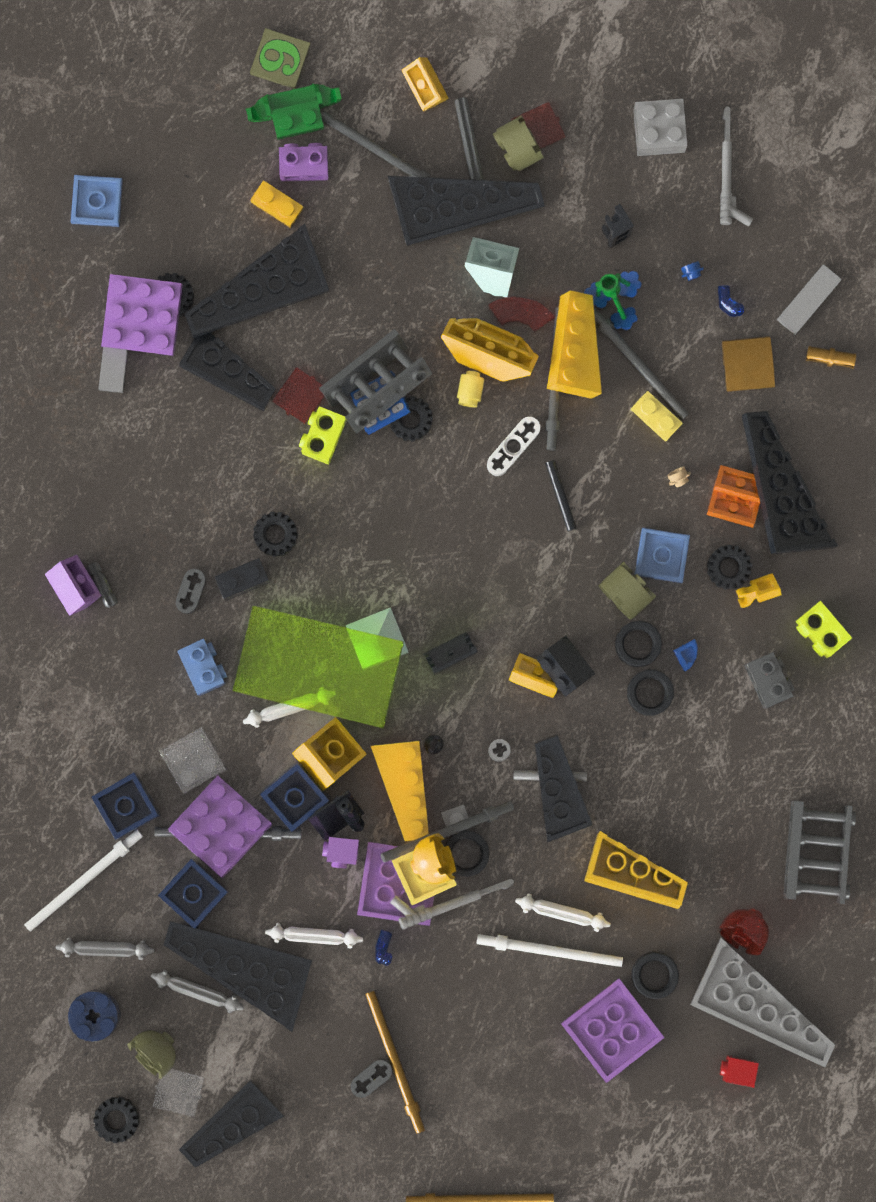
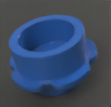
[681,261,704,281]

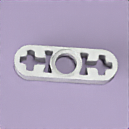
[487,417,540,476]

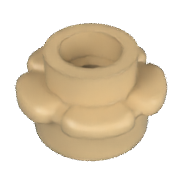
[667,466,691,487]

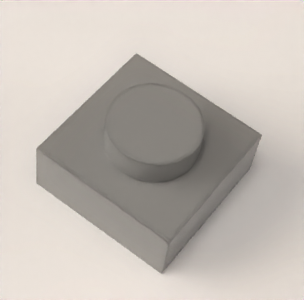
[441,805,472,829]

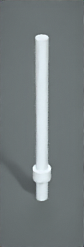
[24,829,143,932]
[477,934,623,967]

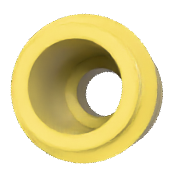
[457,371,484,408]

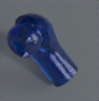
[718,285,744,317]
[375,930,393,966]

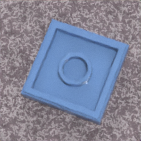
[71,175,123,227]
[634,528,690,583]

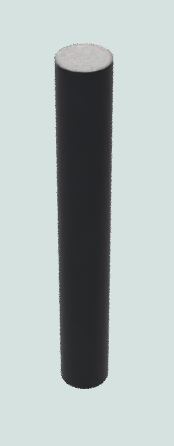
[545,460,577,532]

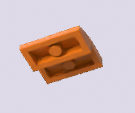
[706,465,760,528]

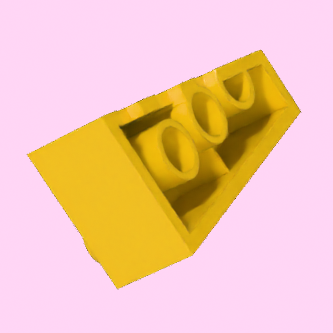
[547,290,602,399]
[371,741,429,841]
[584,831,688,909]

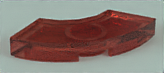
[488,297,555,332]

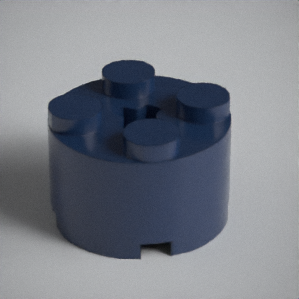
[68,990,121,1041]

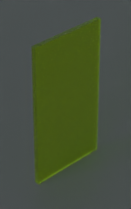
[233,606,404,728]

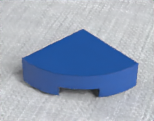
[673,639,698,672]

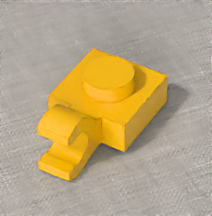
[736,573,782,608]

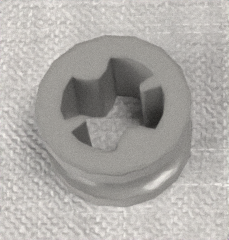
[488,739,511,762]

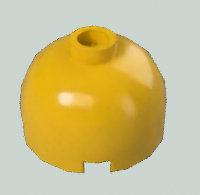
[411,833,456,884]

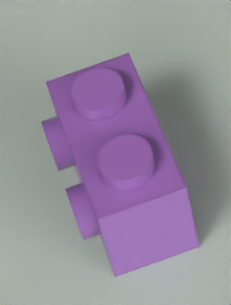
[279,143,328,181]
[45,555,102,615]
[322,837,360,868]

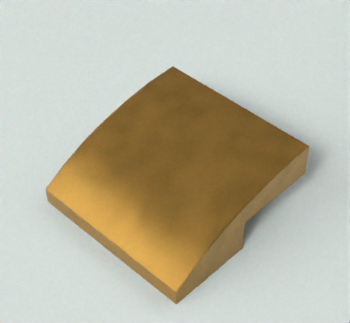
[722,336,775,392]

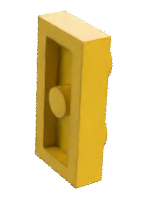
[250,180,304,228]

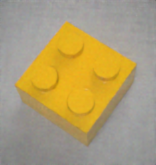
[292,717,367,791]

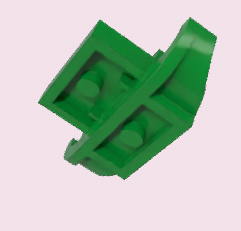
[246,84,342,140]

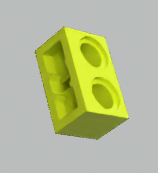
[299,406,347,465]
[795,601,852,658]

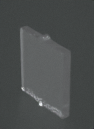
[152,1069,204,1117]

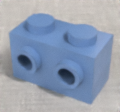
[177,639,227,696]

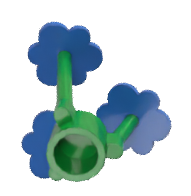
[584,271,642,330]

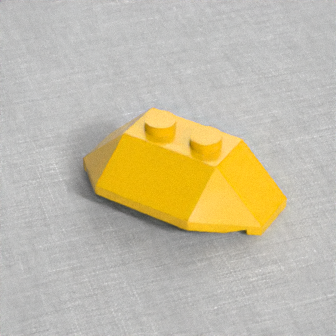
[441,318,539,381]

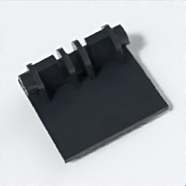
[308,790,365,841]

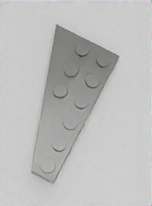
[690,938,835,1067]

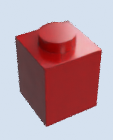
[720,1056,759,1088]

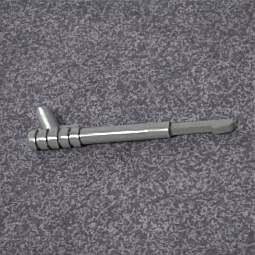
[720,107,753,226]
[390,879,514,929]

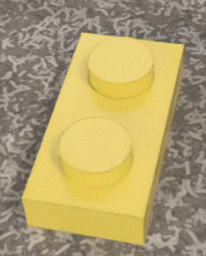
[631,391,683,442]

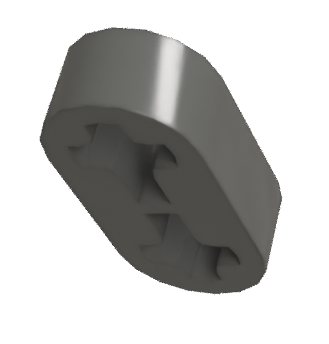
[176,569,206,614]
[351,1059,392,1098]

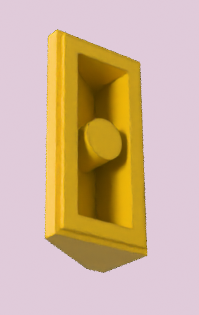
[402,57,448,111]
[509,653,558,698]

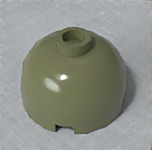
[127,1030,176,1079]

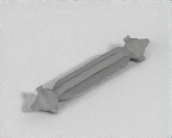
[56,938,154,960]
[151,970,244,1013]

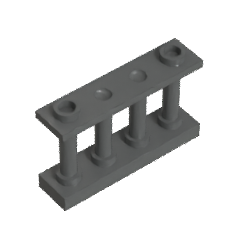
[319,329,432,434]
[783,801,856,904]

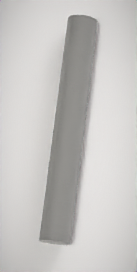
[513,770,587,782]

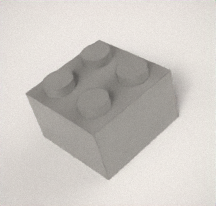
[633,99,687,156]

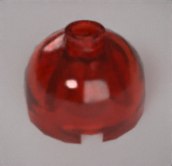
[719,909,769,956]

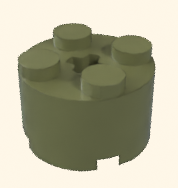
[493,115,544,171]
[598,562,656,620]

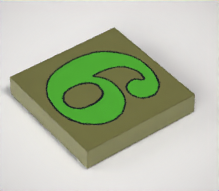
[250,28,311,89]

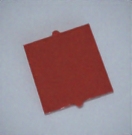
[511,102,566,149]
[272,367,324,424]

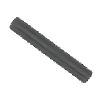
[455,97,484,180]

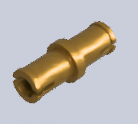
[806,346,856,369]

